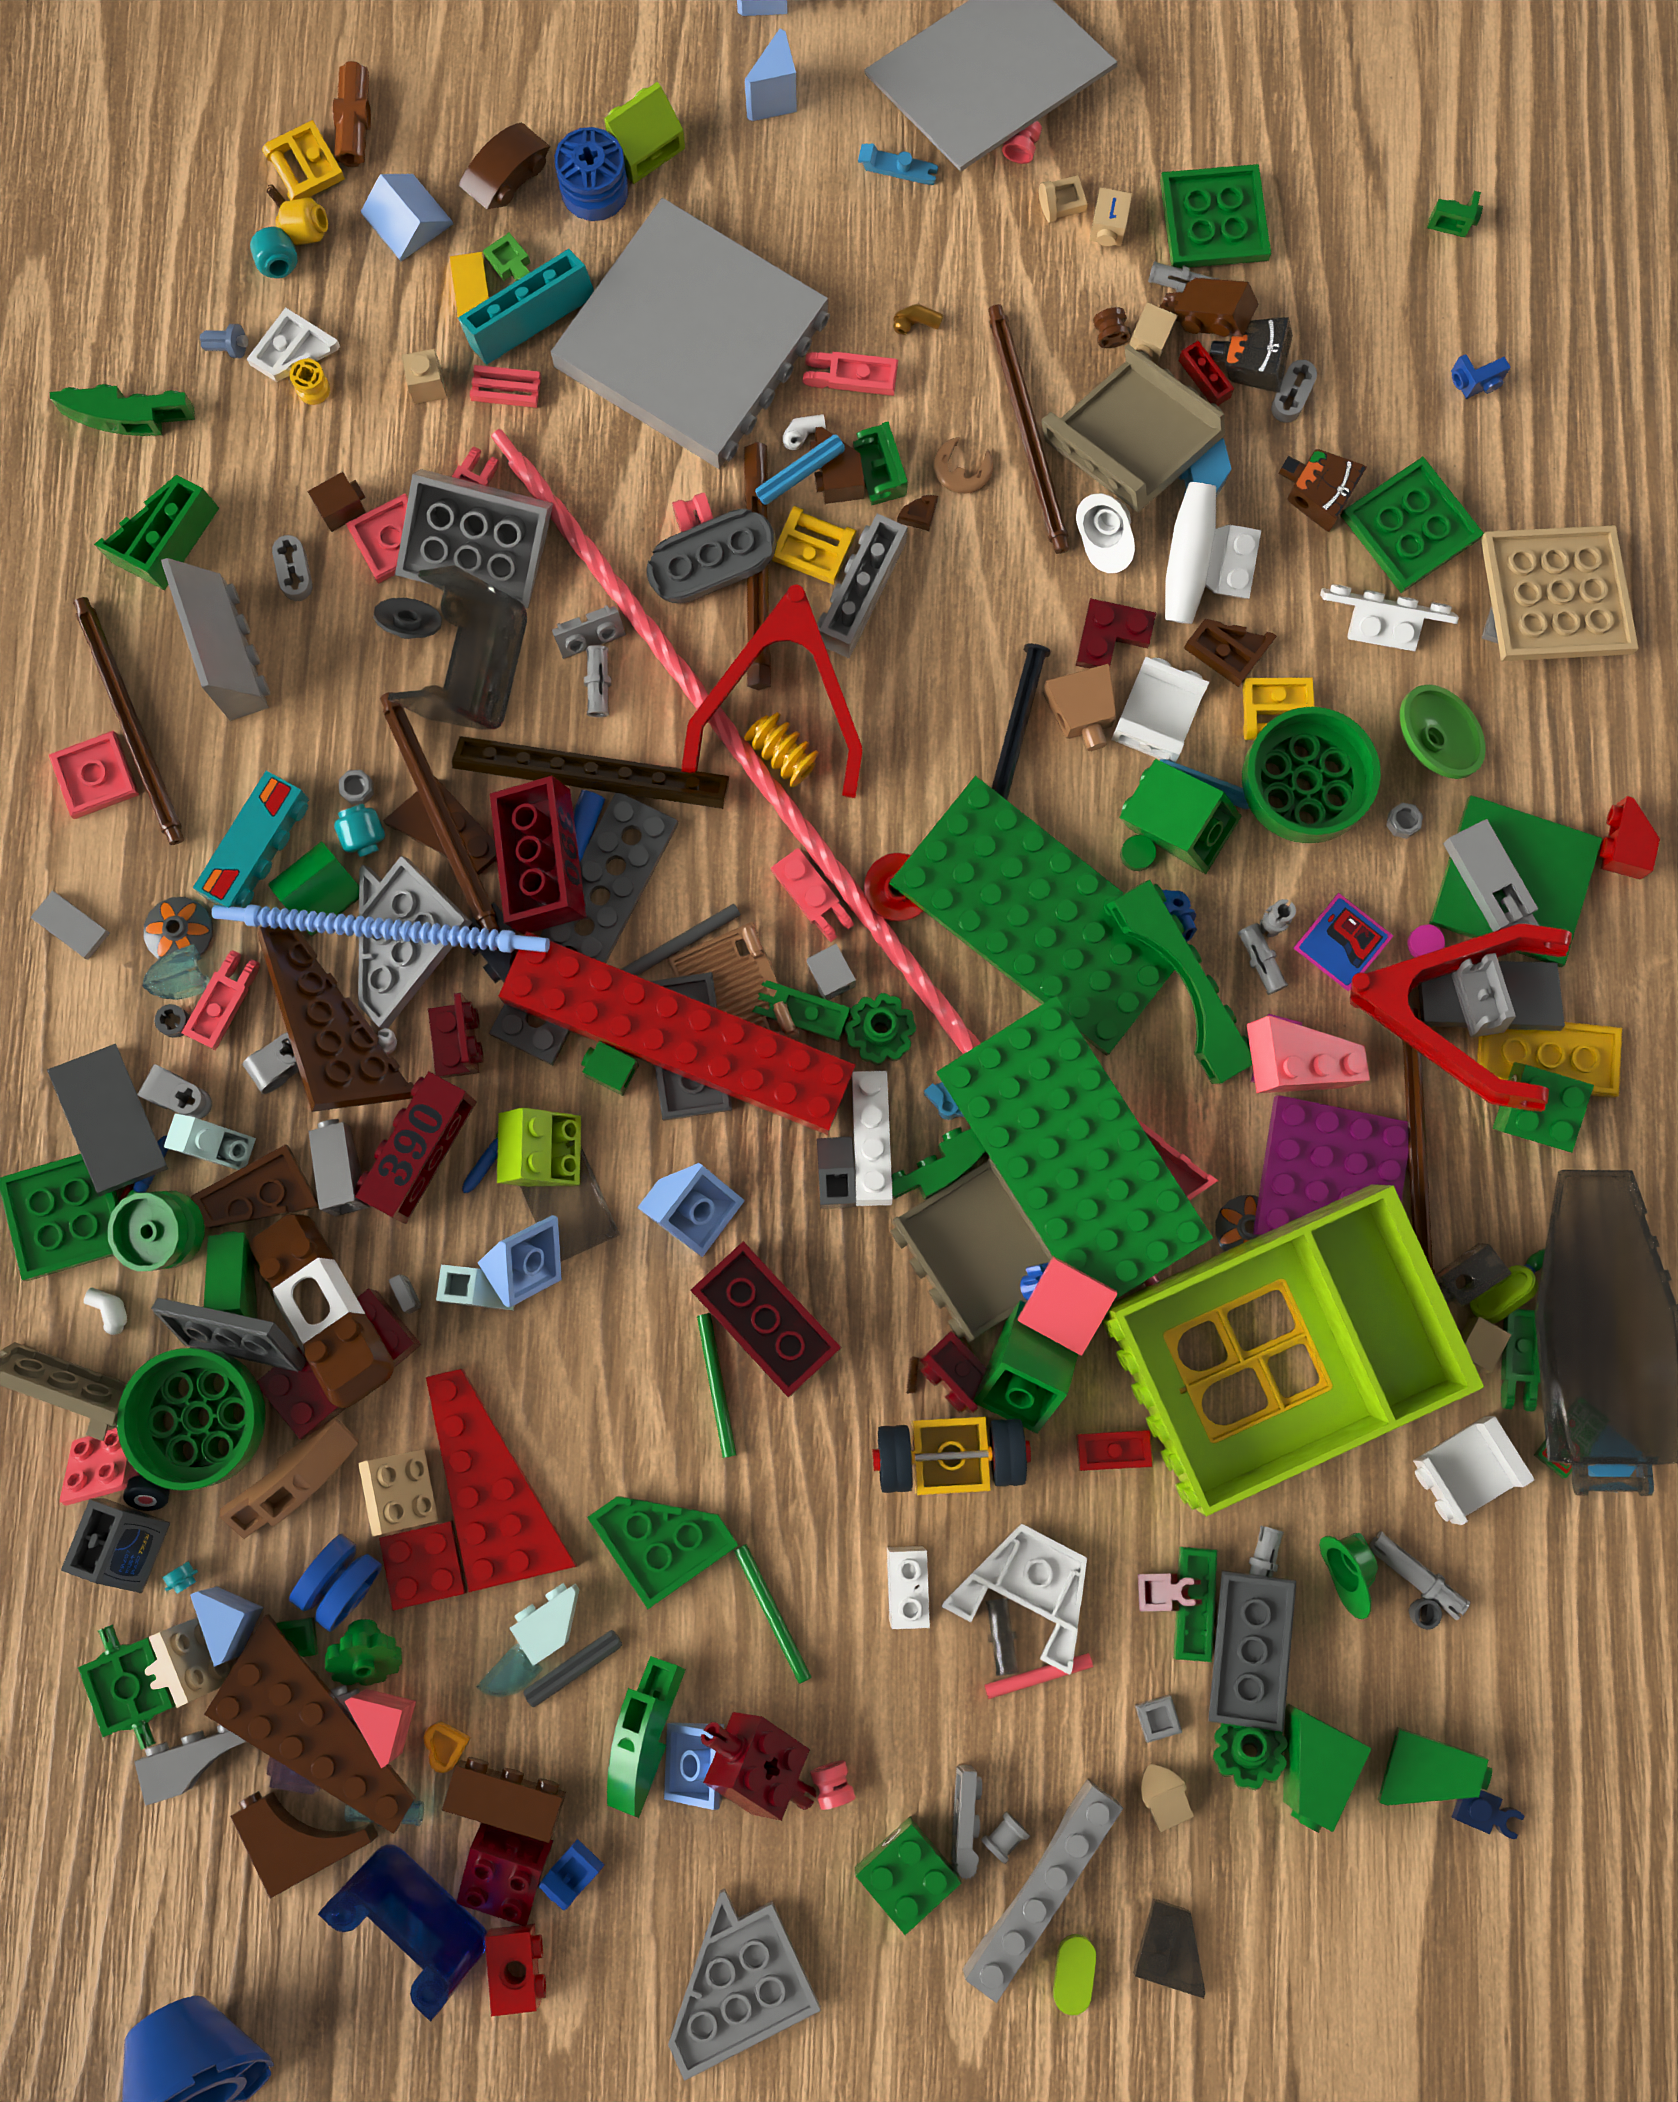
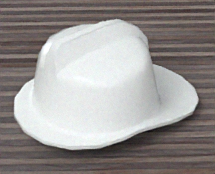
[1076,493,1135,573]

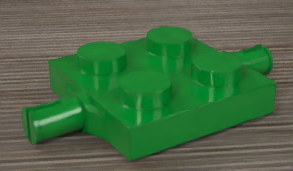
[78,1624,176,1750]

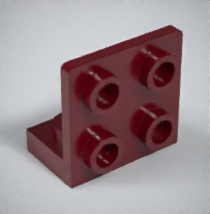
[428,992,484,1078]
[456,1823,554,1926]

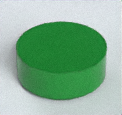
[1120,835,1156,871]

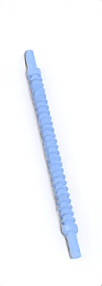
[212,904,550,953]

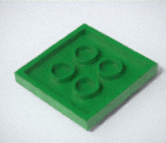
[1160,164,1271,268]
[1340,456,1484,593]
[0,1154,119,1282]

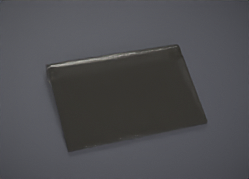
[520,1140,620,1262]

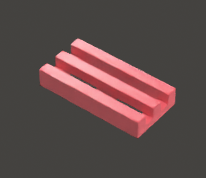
[470,365,541,408]

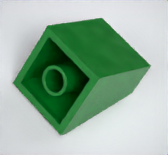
[1119,759,1242,874]
[973,1300,1078,1434]
[1283,1703,1372,1833]

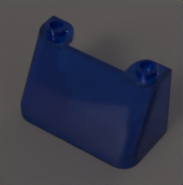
[318,1844,488,2022]

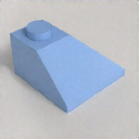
[637,1163,745,1257]

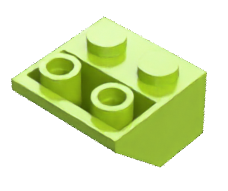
[604,82,685,185]
[497,1107,581,1187]

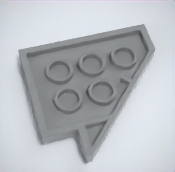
[358,856,472,1029]
[668,1888,821,2081]

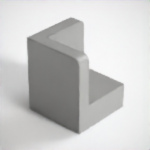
[807,944,856,1000]

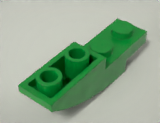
[49,384,195,436]
[891,1127,986,1200]
[607,1656,686,1818]

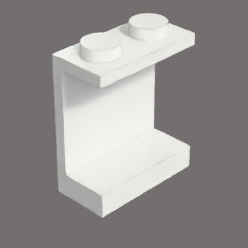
[1111,657,1209,763]
[1413,1416,1535,1525]

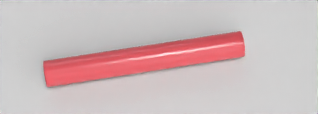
[984,1653,1093,1699]

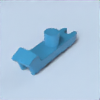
[858,144,938,185]

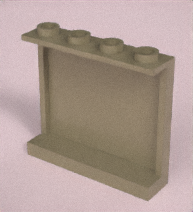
[1041,344,1225,512]
[890,1158,1053,1342]

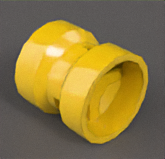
[290,358,330,405]

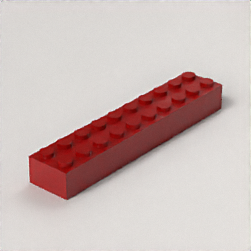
[498,931,855,1135]

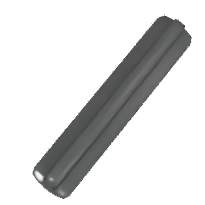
[523,1630,622,1707]

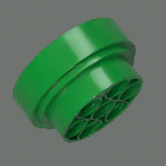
[1242,707,1381,844]
[117,1348,266,1490]

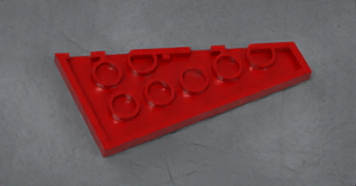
[426,1369,577,1592]

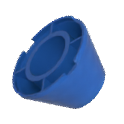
[122,1996,274,2102]

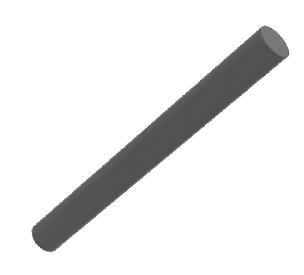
[621,903,741,976]

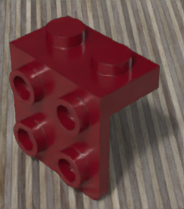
[919,1331,986,1413]

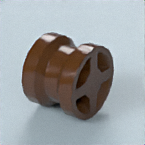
[1093,307,1131,348]

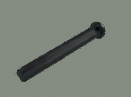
[992,643,1051,800]

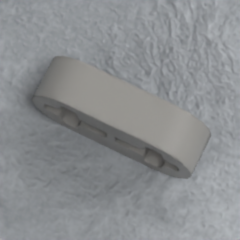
[1271,360,1317,423]
[272,535,313,601]

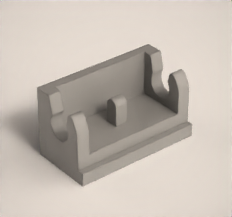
[1451,953,1516,1037]

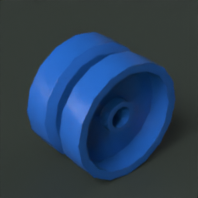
[289,1534,382,1632]

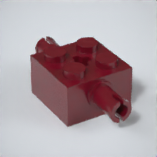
[701,1712,817,1821]

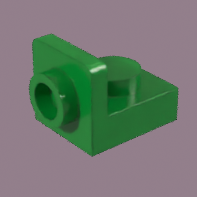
[1427,190,1483,238]

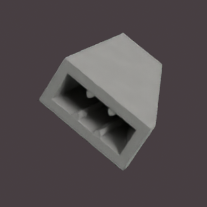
[308,1119,370,1217]

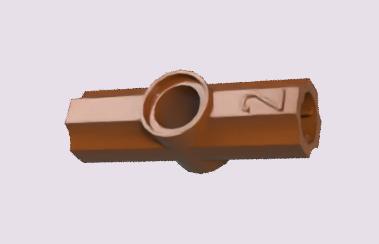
[333,61,371,167]

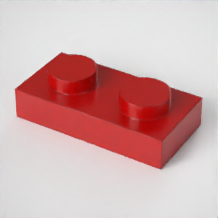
[1076,1430,1153,1471]

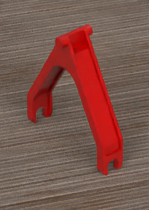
[681,584,862,798]
[1350,924,1572,1111]

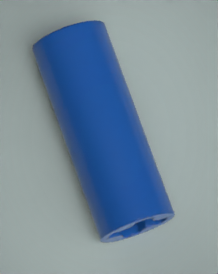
[573,790,605,862]

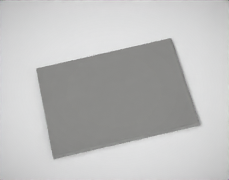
[864,0,1117,172]

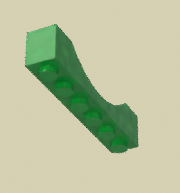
[1107,880,1252,1084]

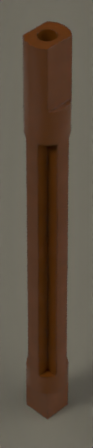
[744,442,771,690]

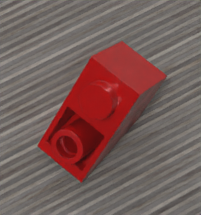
[1599,796,1660,880]

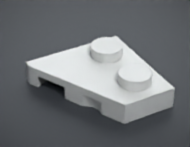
[247,307,340,382]

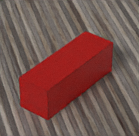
[1178,340,1234,406]

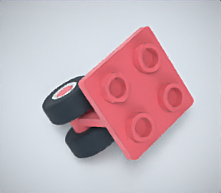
[60,1428,170,1511]

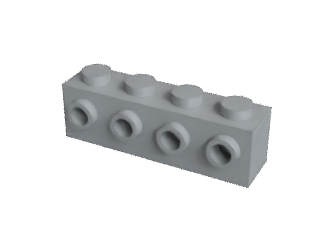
[817,513,908,658]

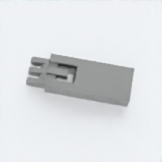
[1443,819,1539,932]

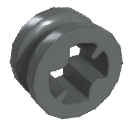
[154,1004,190,1038]

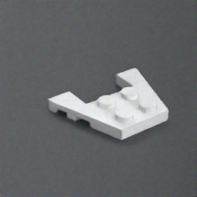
[942,1523,1087,1675]

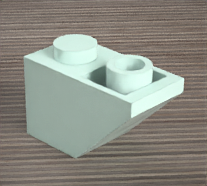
[164,1113,256,1170]
[436,1264,515,1311]
[509,1583,579,1666]

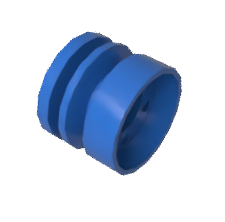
[554,127,629,221]

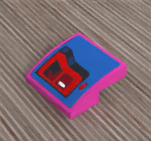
[1293,892,1393,991]

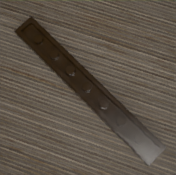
[452,736,729,809]

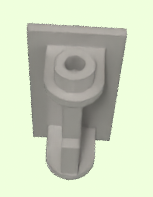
[552,605,626,659]

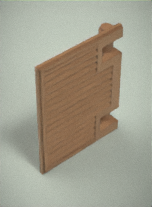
[668,921,800,1039]

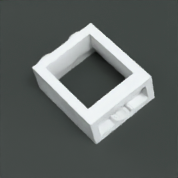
[887,1546,930,1629]

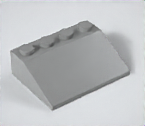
[395,469,553,609]
[161,558,270,721]

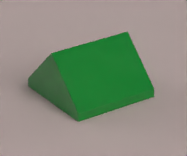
[268,841,359,937]

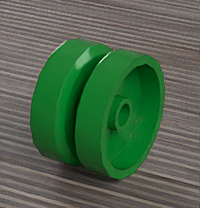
[108,1191,205,1271]

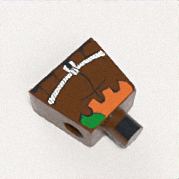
[1278,449,1367,532]

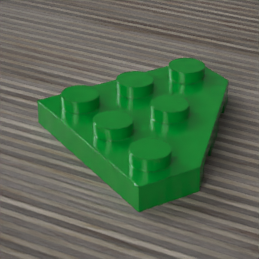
[587,1496,739,1609]

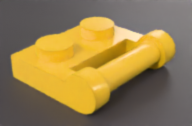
[262,120,345,201]
[772,506,857,585]
[1242,678,1314,740]

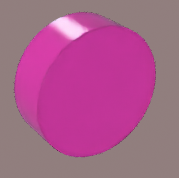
[1407,925,1445,957]

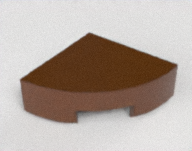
[897,495,938,531]

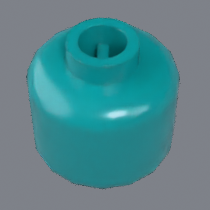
[250,226,298,279]
[334,803,385,857]

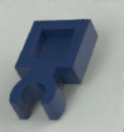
[1451,1789,1525,1839]

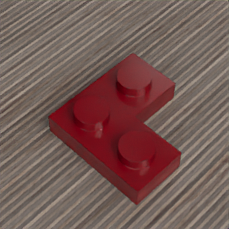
[1075,598,1156,669]

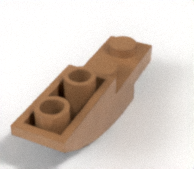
[220,1417,359,1539]

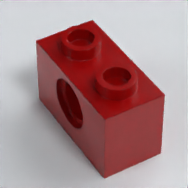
[485,1923,546,2017]

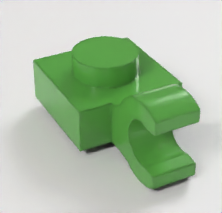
[483,232,530,281]

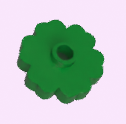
[845,993,916,1065]
[325,1619,402,1686]
[1213,1723,1288,1790]

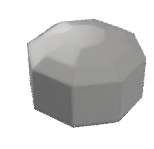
[339,770,374,805]
[1386,802,1423,839]

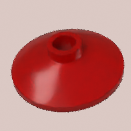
[864,853,924,921]

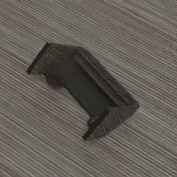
[388,565,527,730]

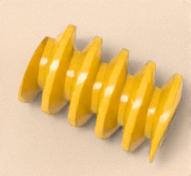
[744,712,819,787]

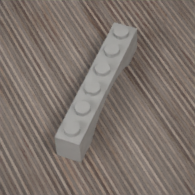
[134,1685,360,1806]
[963,1779,1123,2003]

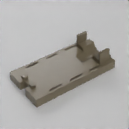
[0,1342,127,1441]

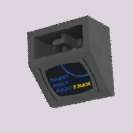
[61,1498,170,1593]

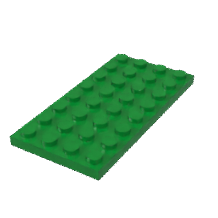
[889,775,1189,1056]
[936,996,1213,1300]

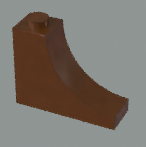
[230,1791,379,1899]

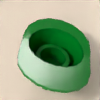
[1319,1533,1378,1620]

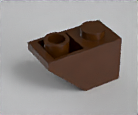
[810,427,865,504]

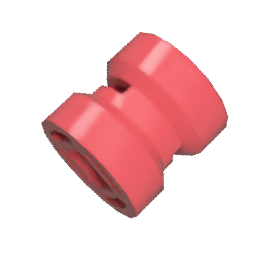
[1002,121,1042,164]
[672,492,713,532]
[810,1760,856,1810]

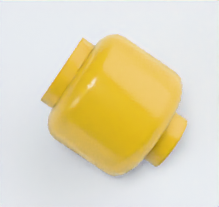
[275,198,328,246]

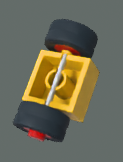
[872,1417,1031,1495]

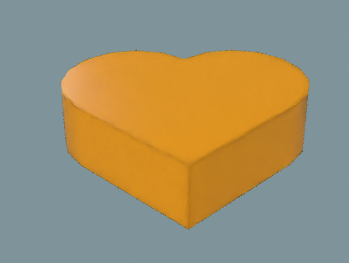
[423,1722,471,1773]

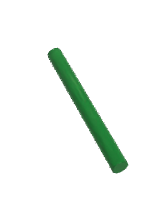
[697,1313,737,1458]
[734,1544,811,1684]

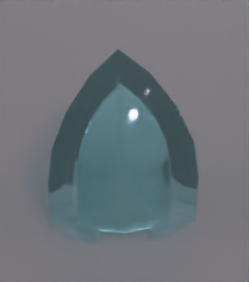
[142,944,209,1000]
[476,1643,543,1697]

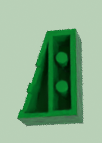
[94,475,219,591]

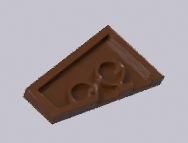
[383,776,497,875]
[190,1144,319,1229]

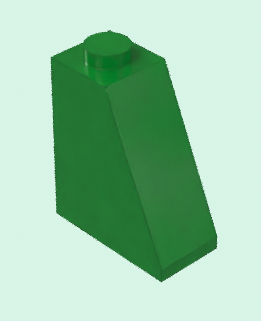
[203,1231,258,1319]
[1377,1727,1493,1806]

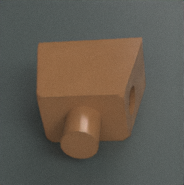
[1043,664,1116,751]

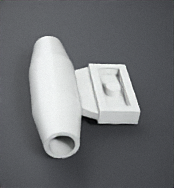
[1165,482,1261,624]

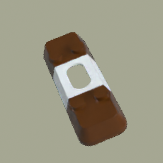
[250,1214,394,1408]

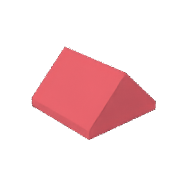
[344,1688,416,1768]

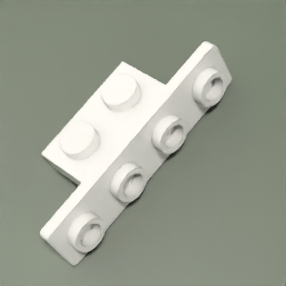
[1320,584,1459,651]

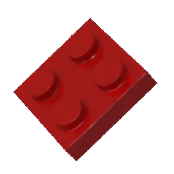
[379,1521,467,1611]

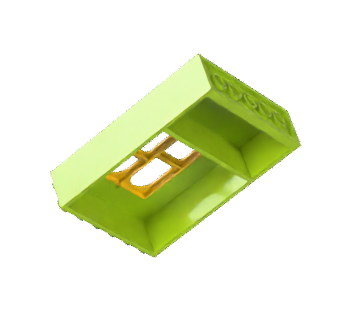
[1102,1184,1484,1517]

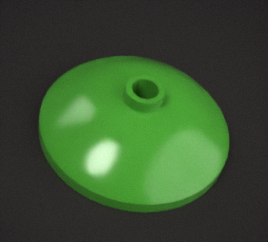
[1400,685,1486,779]

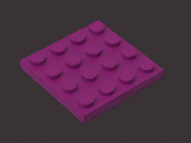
[1253,1095,1409,1236]

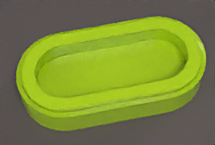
[1470,1265,1538,1324]
[1053,1934,1096,2015]

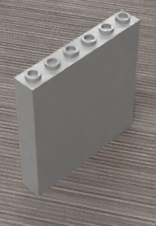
[550,198,830,469]

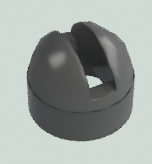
[1409,1598,1442,1630]

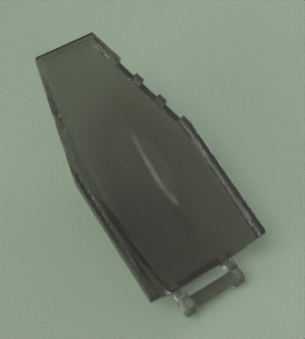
[1535,1170,1678,1496]

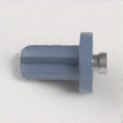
[200,324,248,358]

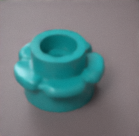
[162,1561,198,1594]

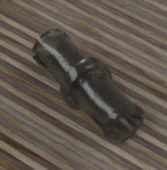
[985,1598,1019,1676]

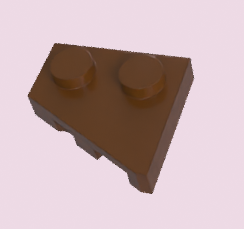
[1184,619,1277,687]

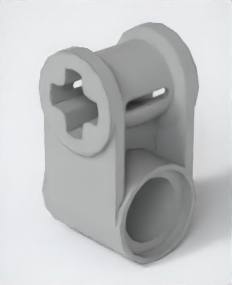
[242,1032,299,1094]
[138,1064,212,1119]

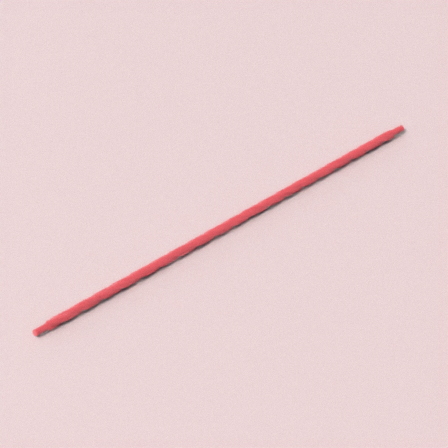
[491,429,1160,1287]

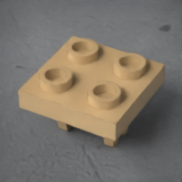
[358,1449,438,1536]
[145,1617,230,1707]

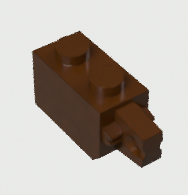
[1159,278,1259,337]

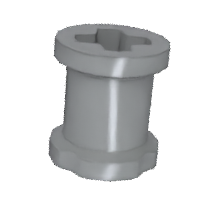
[981,1812,1030,1864]

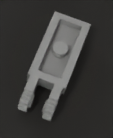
[951,1765,982,1880]

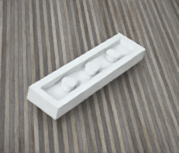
[852,1071,892,1206]

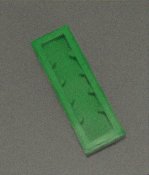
[1173,1547,1218,1662]

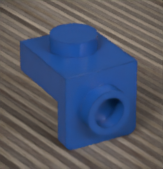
[1451,354,1511,399]
[538,1839,605,1911]

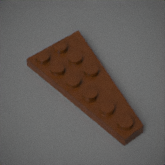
[258,926,414,1112]
[204,1614,417,1834]

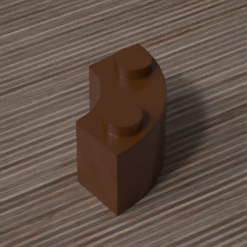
[459,122,551,209]

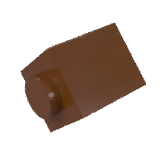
[307,472,366,532]

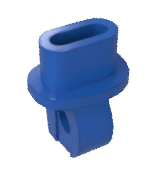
[1162,890,1197,942]

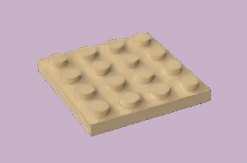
[1481,525,1639,661]

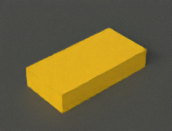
[449,252,490,317]

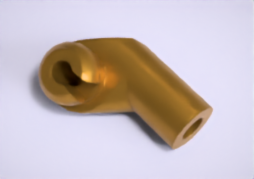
[893,304,943,335]

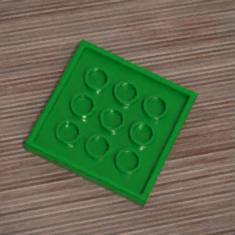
[1429,795,1602,967]

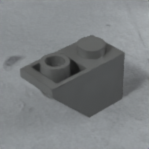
[817,1137,856,1209]

